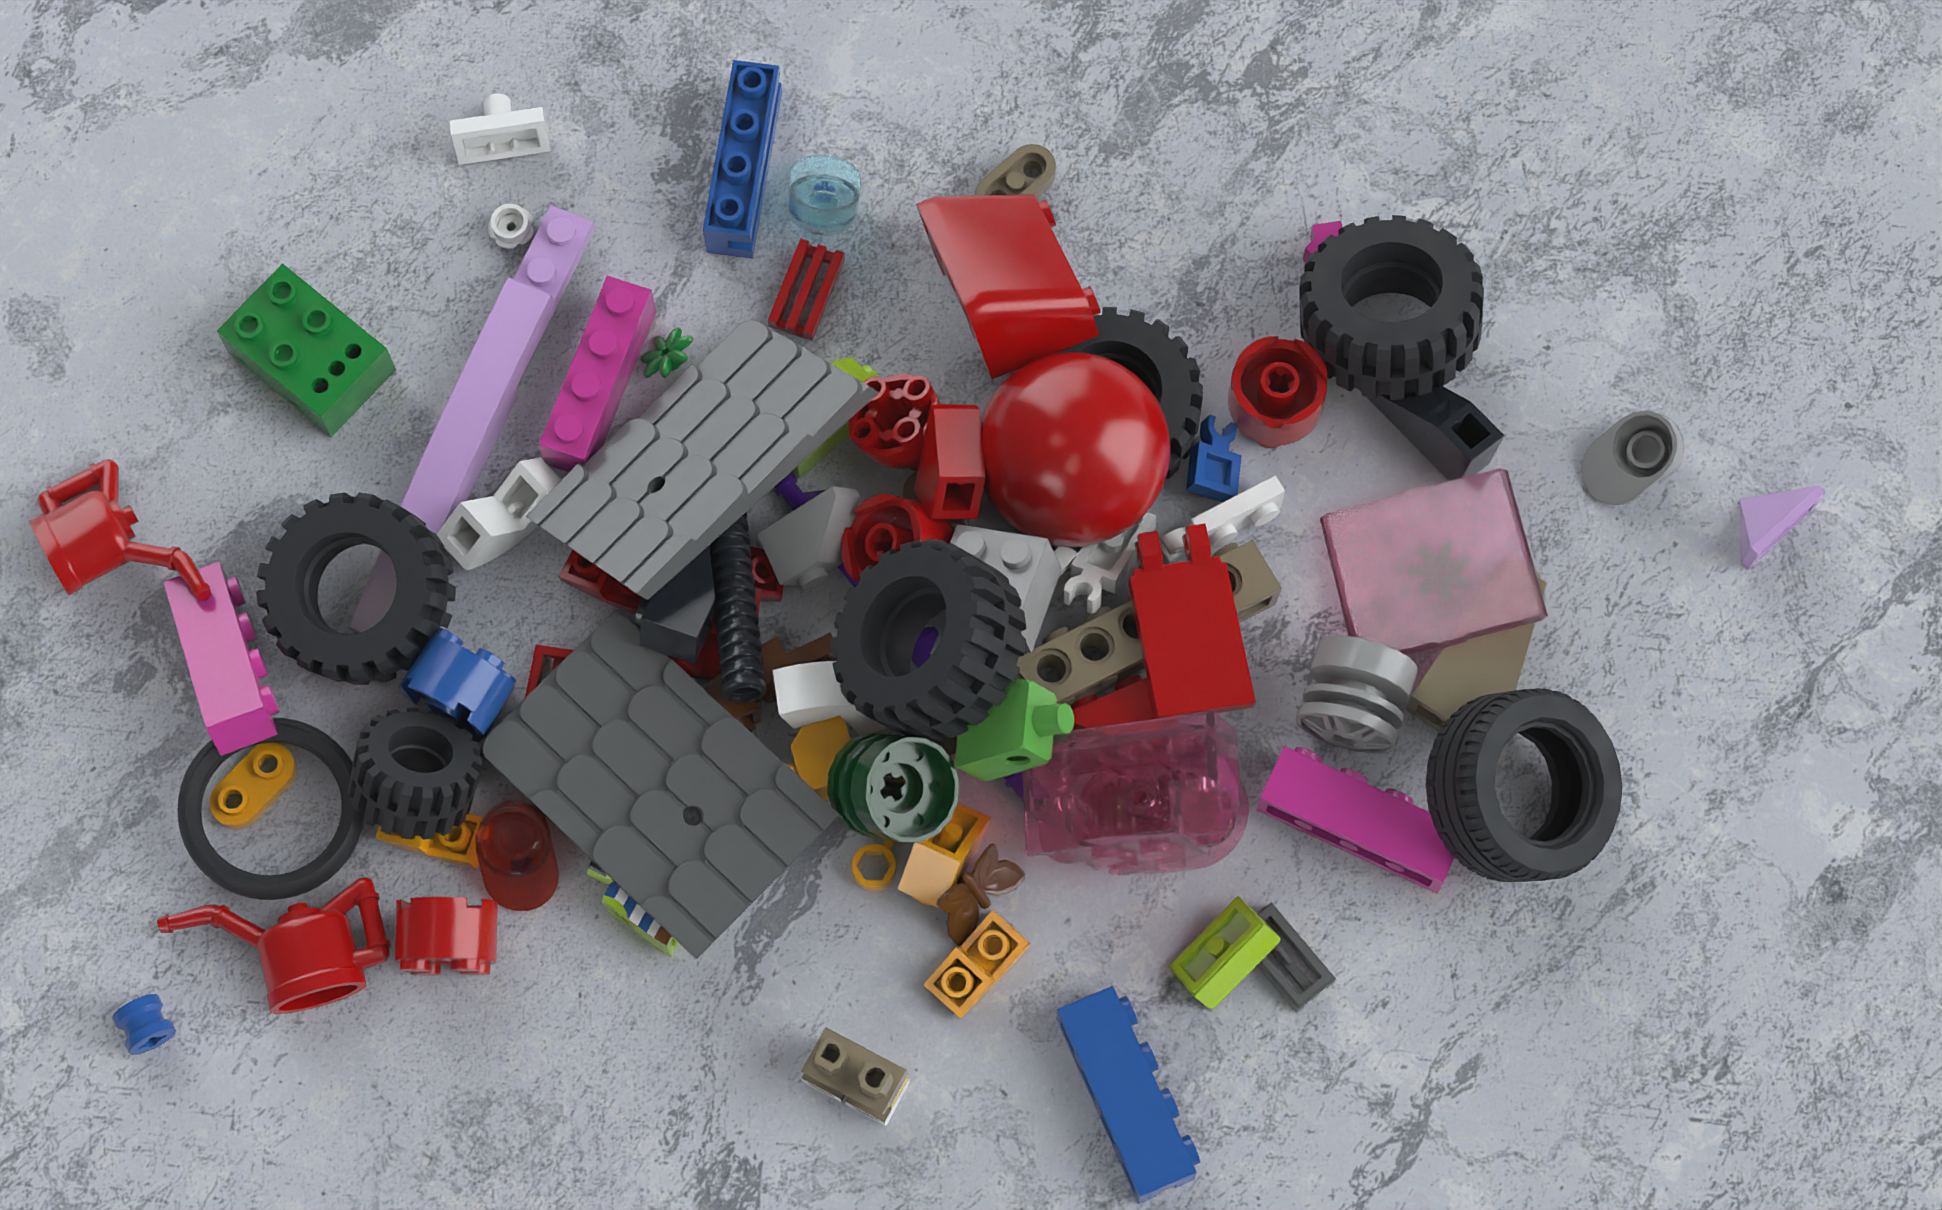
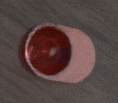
[475,801,559,911]

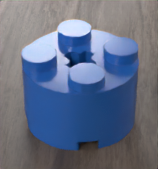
[398,627,516,739]

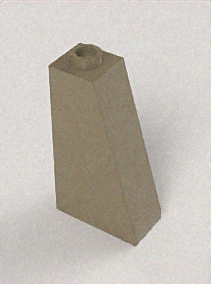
[1406,557,1547,731]

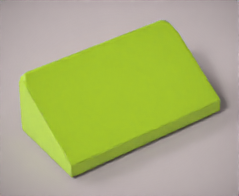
[1168,896,1281,1009]

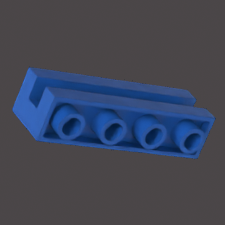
[703,60,782,259]
[1056,986,1201,1204]

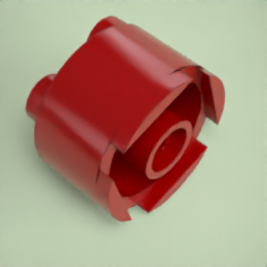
[1228,336,1328,448]
[841,494,953,582]
[394,897,498,976]

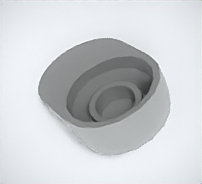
[1582,410,1684,505]

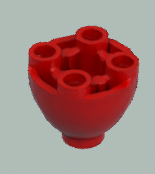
[848,373,941,471]

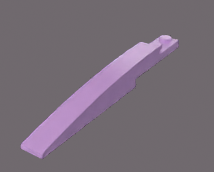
[349,205,595,633]

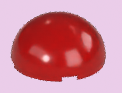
[981,352,1170,547]

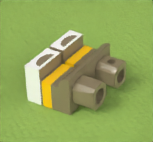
[801,1027,910,1126]

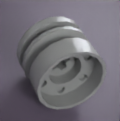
[1296,635,1418,754]

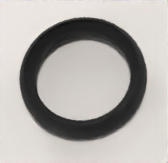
[177,718,365,900]

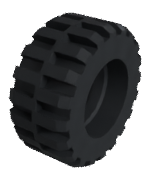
[1299,215,1484,400]
[1055,307,1203,479]
[256,492,456,685]
[831,539,1027,741]

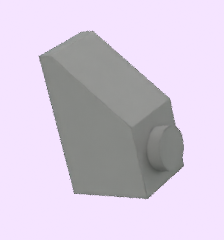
[757,486,860,590]

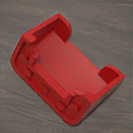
[916,194,1101,379]

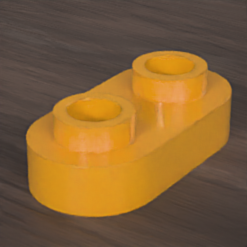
[209,742,297,829]

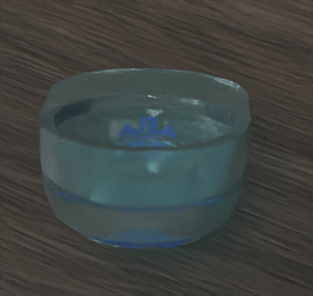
[788,155,861,236]

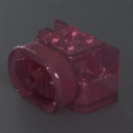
[1023,711,1249,875]

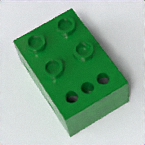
[217,263,396,438]

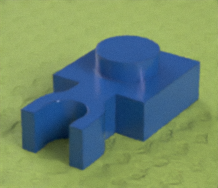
[1186,415,1242,503]

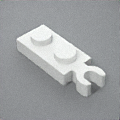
[1161,475,1285,563]
[1064,512,1156,614]

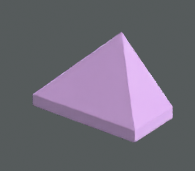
[1740,486,1825,570]

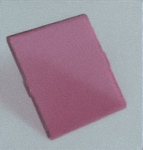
[1320,468,1548,655]

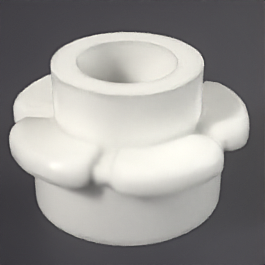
[488,204,534,249]

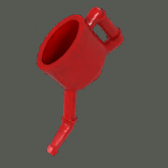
[29,459,211,601]
[157,877,391,1014]

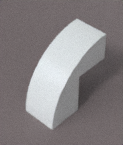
[437,457,561,571]
[773,661,888,736]

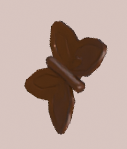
[936,843,1025,946]

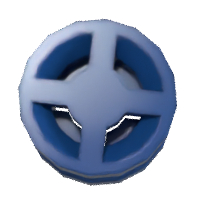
[112,994,176,1055]

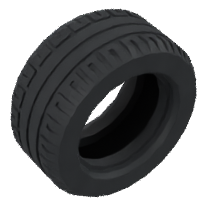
[1425,688,1623,882]

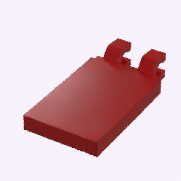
[1128,523,1256,723]

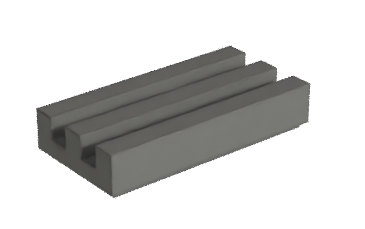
[1257,902,1336,1013]

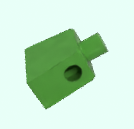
[954,679,1074,782]

